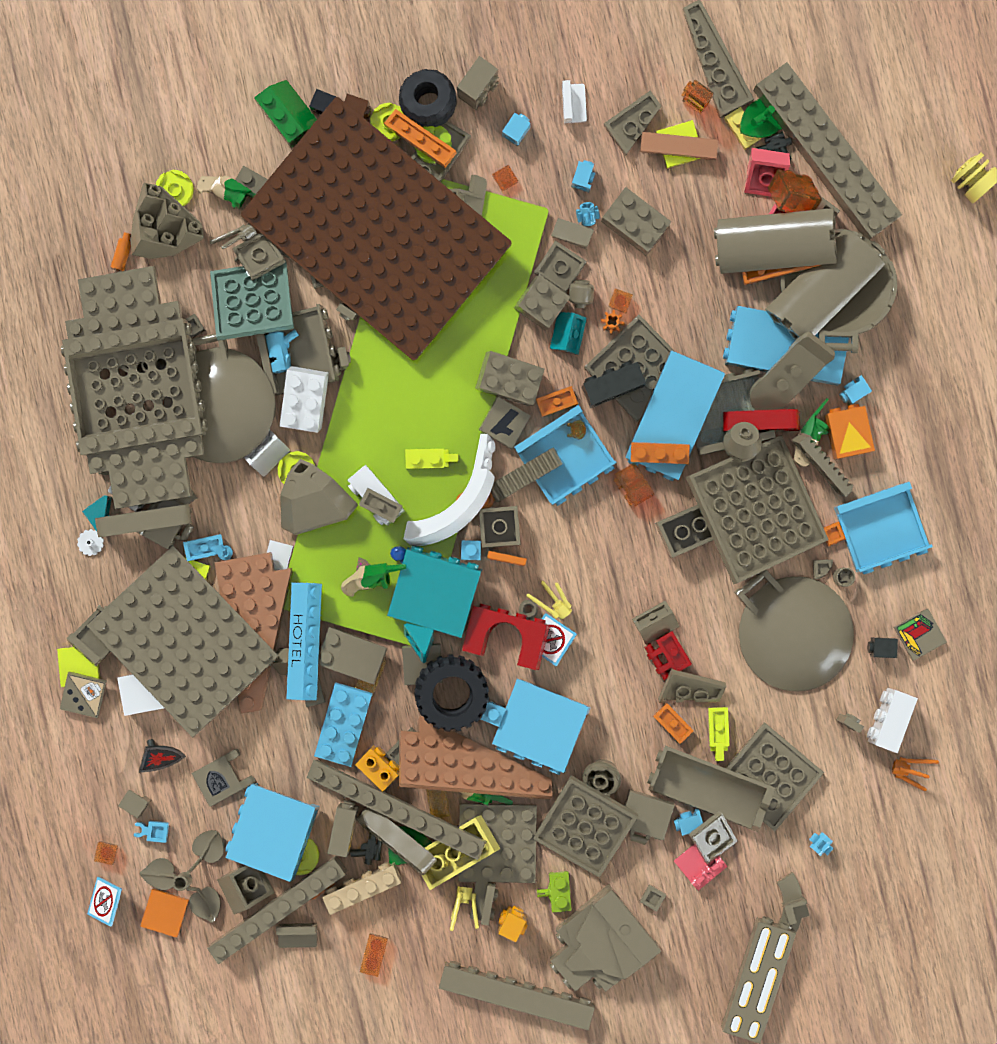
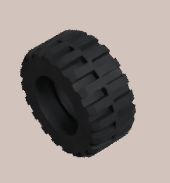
[414,654,489,732]

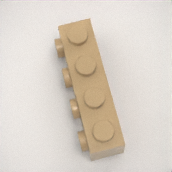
[322,862,402,915]

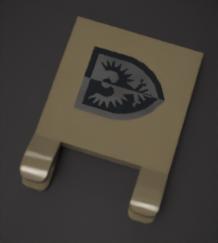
[191,749,255,807]

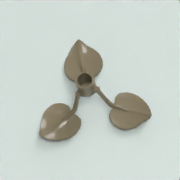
[140,830,224,923]

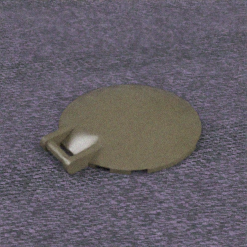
[780,229,897,353]
[164,334,276,463]
[734,570,854,691]

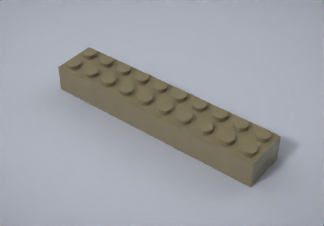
[753,62,902,240]

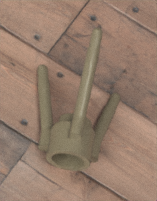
[210,223,258,262]

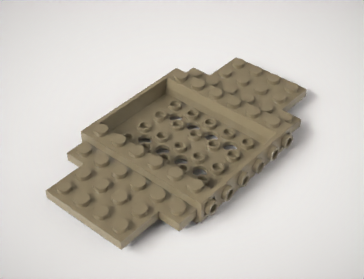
[61,266,208,509]

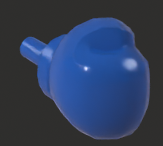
[390,546,406,564]

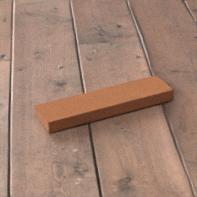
[640,132,718,160]

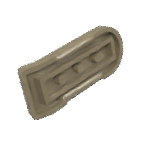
[749,332,835,410]

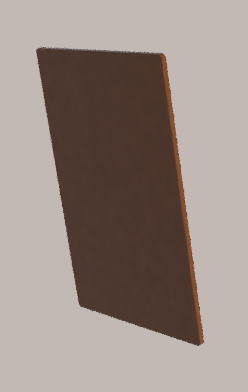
[241,97,512,360]

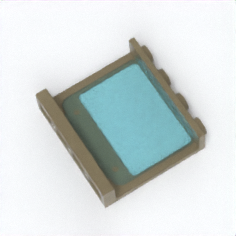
[695,368,775,456]

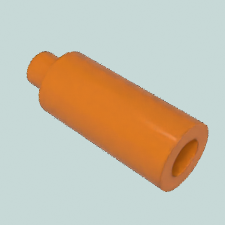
[110,232,131,272]

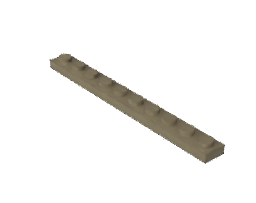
[306,760,487,860]

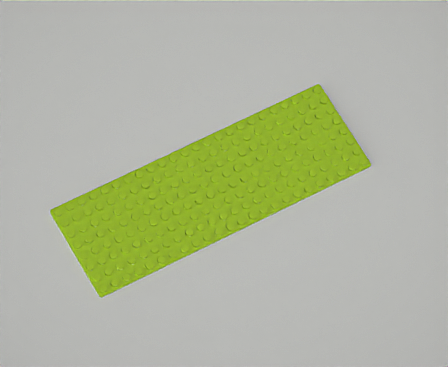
[284,179,548,645]

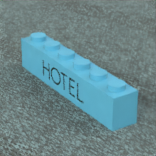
[286,583,322,700]

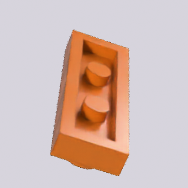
[631,442,690,464]

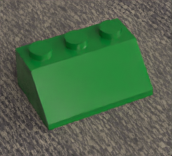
[254,80,317,148]

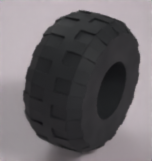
[399,69,457,127]

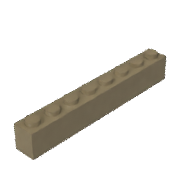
[207,855,348,964]
[439,961,595,1031]

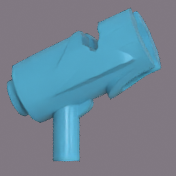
[265,329,299,374]

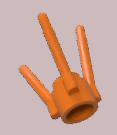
[891,757,939,791]

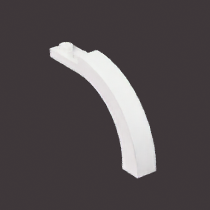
[404,434,495,547]

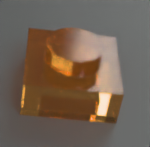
[492,165,518,192]
[608,288,633,313]
[94,841,118,865]

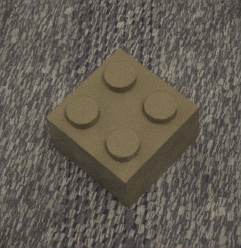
[457,56,499,110]
[514,274,570,330]
[479,506,521,548]

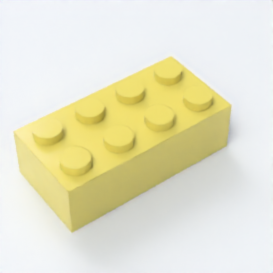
[422,815,500,890]

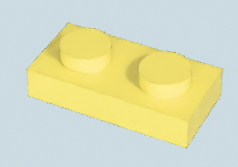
[724,107,762,150]

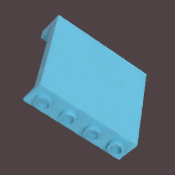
[514,405,617,506]
[834,482,933,575]
[492,679,591,775]
[225,783,320,882]

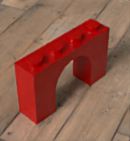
[462,603,550,670]

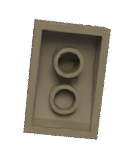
[318,627,388,684]

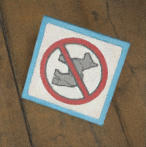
[542,613,577,666]
[87,877,122,926]

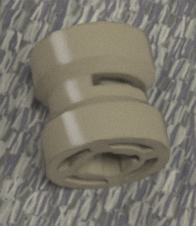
[833,568,855,587]

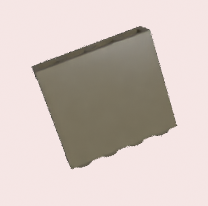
[256,304,341,396]

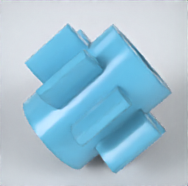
[576,202,600,226]
[809,832,834,856]

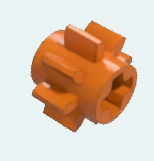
[601,310,624,335]

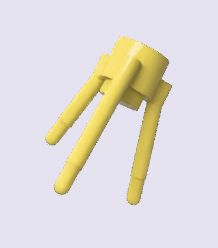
[526,581,572,620]
[450,886,479,931]

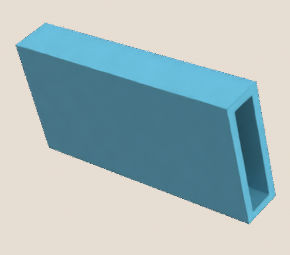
[723,306,849,386]
[625,350,725,481]

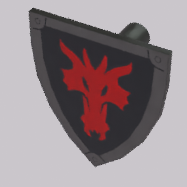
[139,739,186,773]

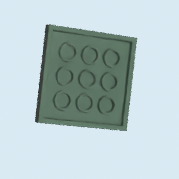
[210,259,294,341]

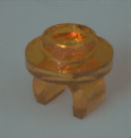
[567,420,586,439]

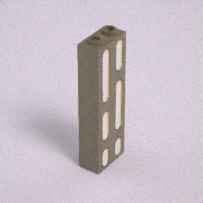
[721,916,796,1044]

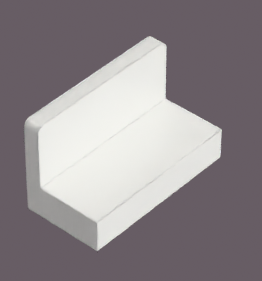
[562,80,587,123]
[244,429,290,477]

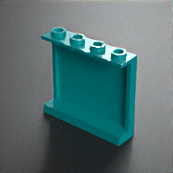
[387,546,482,638]

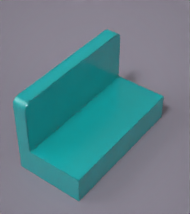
[550,312,587,355]

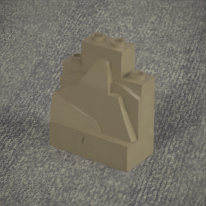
[550,884,661,992]

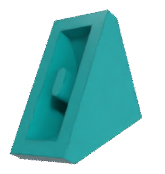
[82,495,112,531]
[404,623,434,663]

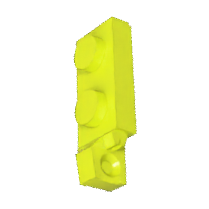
[405,449,459,469]
[708,707,729,761]

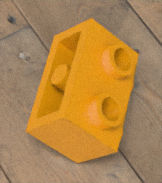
[355,745,399,792]
[498,905,528,942]

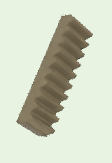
[792,433,854,497]
[491,447,563,502]

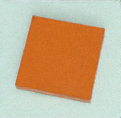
[487,551,527,566]
[140,888,189,938]

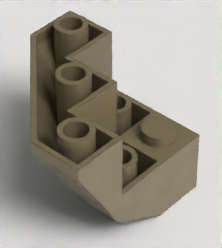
[130,182,204,259]
[280,459,358,535]

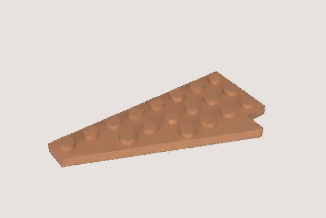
[215,552,293,714]
[399,716,552,800]

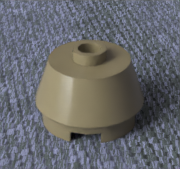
[723,422,762,461]
[583,759,621,797]

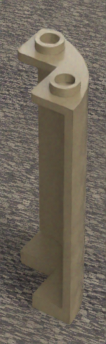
[714,208,837,274]
[765,229,885,341]
[647,745,775,832]

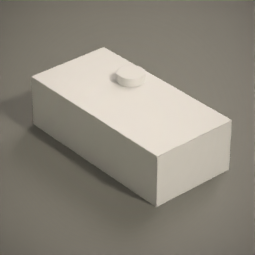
[117,674,164,716]

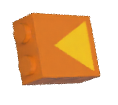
[824,404,875,460]

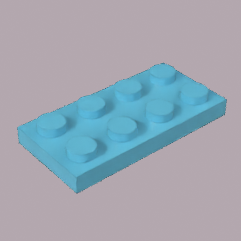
[314,682,373,767]

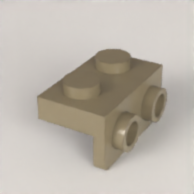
[470,882,498,926]

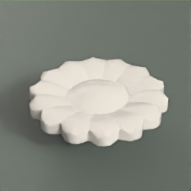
[77,529,104,556]

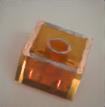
[768,169,822,213]

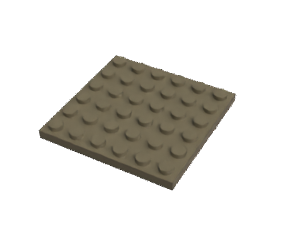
[686,435,829,585]

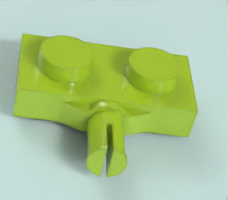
[536,871,571,913]

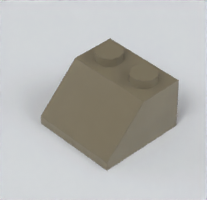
[217,865,274,914]

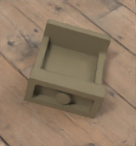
[66,605,111,666]

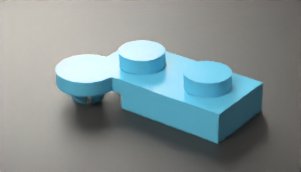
[183,534,233,561]

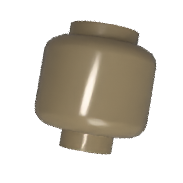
[569,280,594,308]

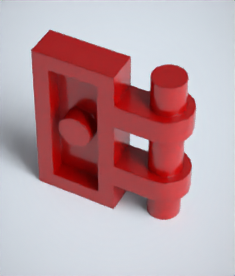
[644,631,692,680]

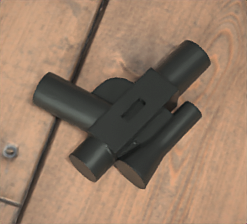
[756,131,792,160]
[350,833,382,865]

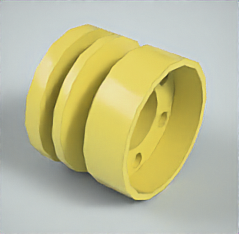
[951,152,997,204]

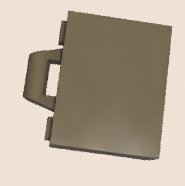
[137,499,194,549]
[624,789,675,845]

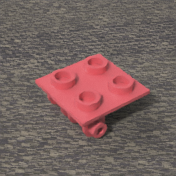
[674,844,728,891]

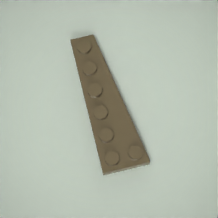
[683,0,754,118]

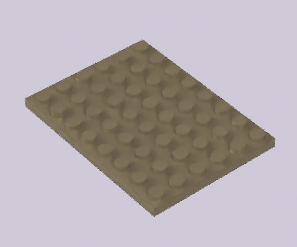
[86,546,279,738]

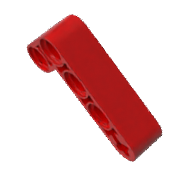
[723,409,800,432]

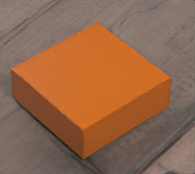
[823,521,846,547]

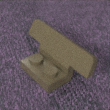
[450,175,487,216]

